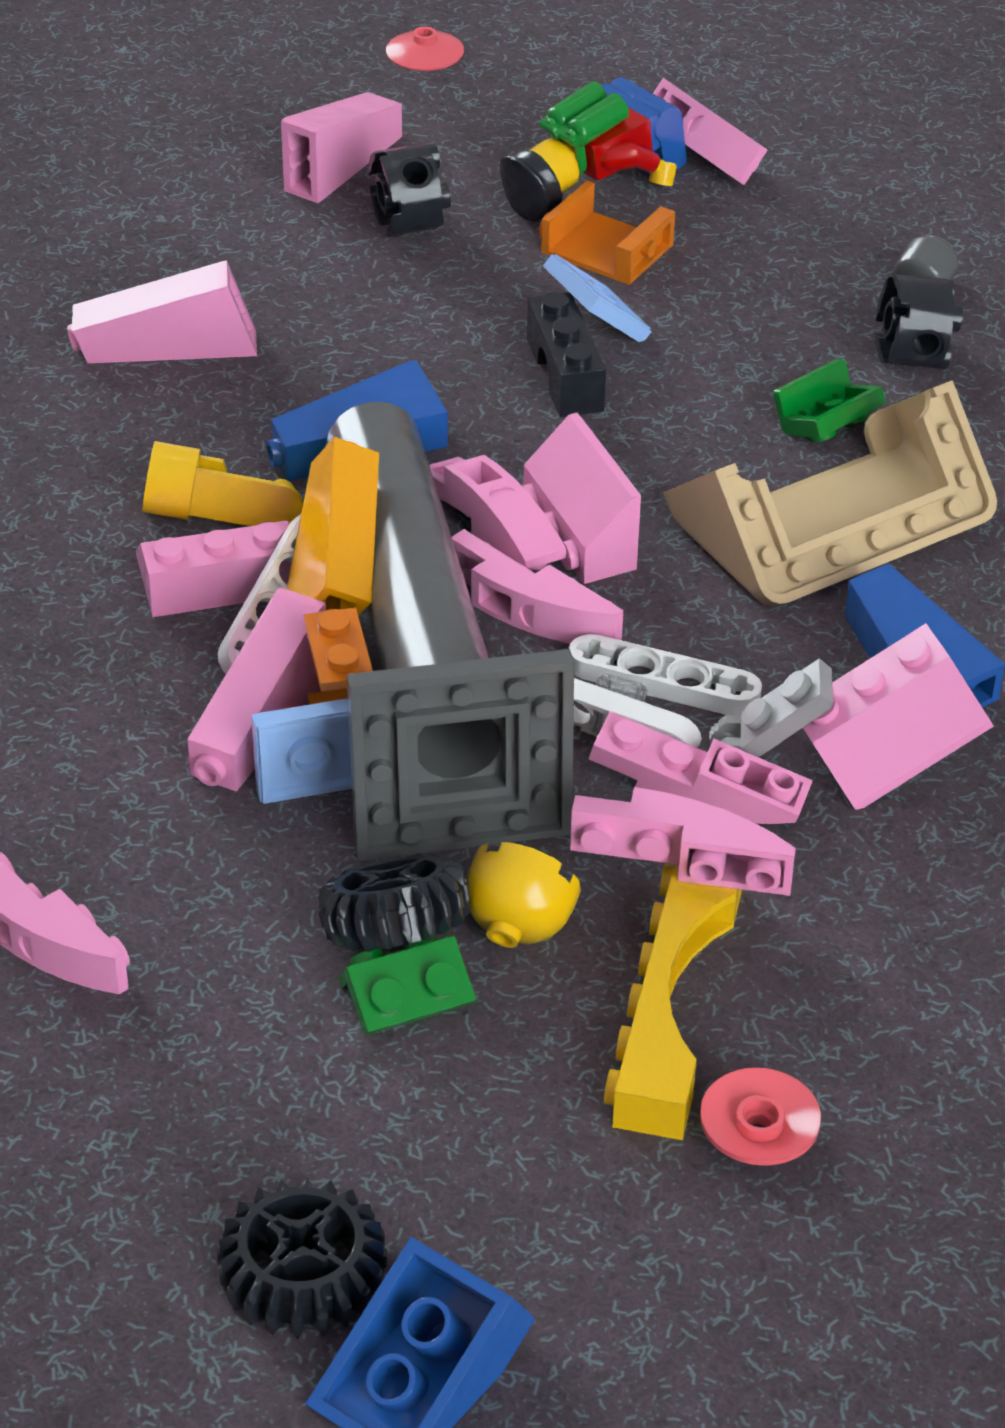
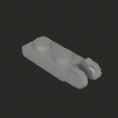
[709,658,833,757]

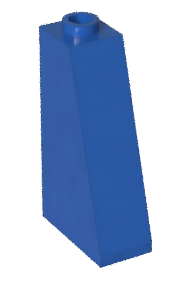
[266,360,448,481]
[845,563,1005,707]

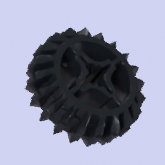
[318,853,471,952]
[216,1176,387,1340]

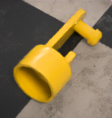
[142,441,303,526]

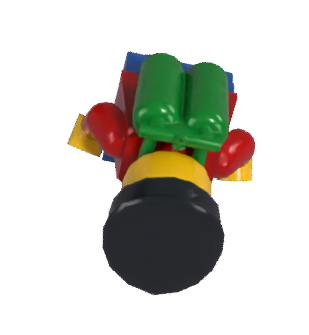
[499,77,687,221]

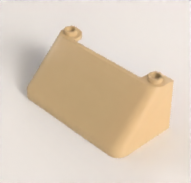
[663,380,997,606]

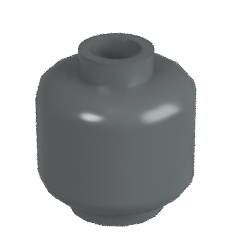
[893,235,958,280]

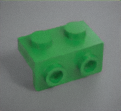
[773,359,886,442]
[338,935,476,1036]

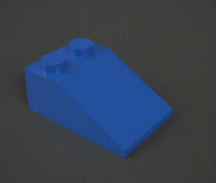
[305,1237,536,1428]

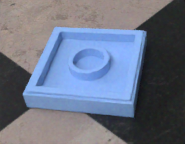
[543,254,652,342]
[251,698,352,804]

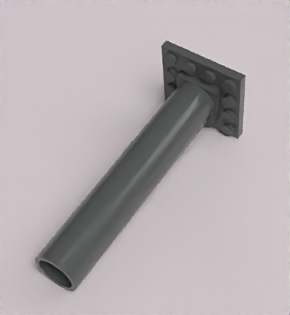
[326,402,574,861]

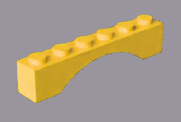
[604,863,742,1140]

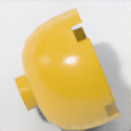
[467,842,581,948]

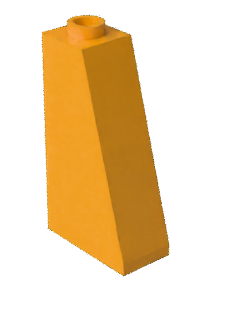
[287,436,379,616]

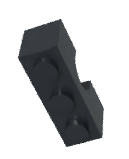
[527,292,606,417]

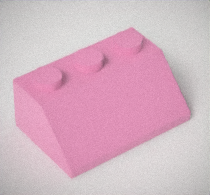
[522,412,641,584]
[136,521,292,617]
[803,623,994,810]

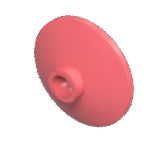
[386,27,464,71]
[700,1068,821,1166]

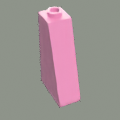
[281,92,402,203]
[67,260,257,363]
[187,587,326,792]

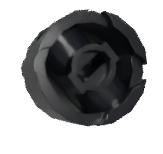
[369,143,451,237]
[875,274,963,369]

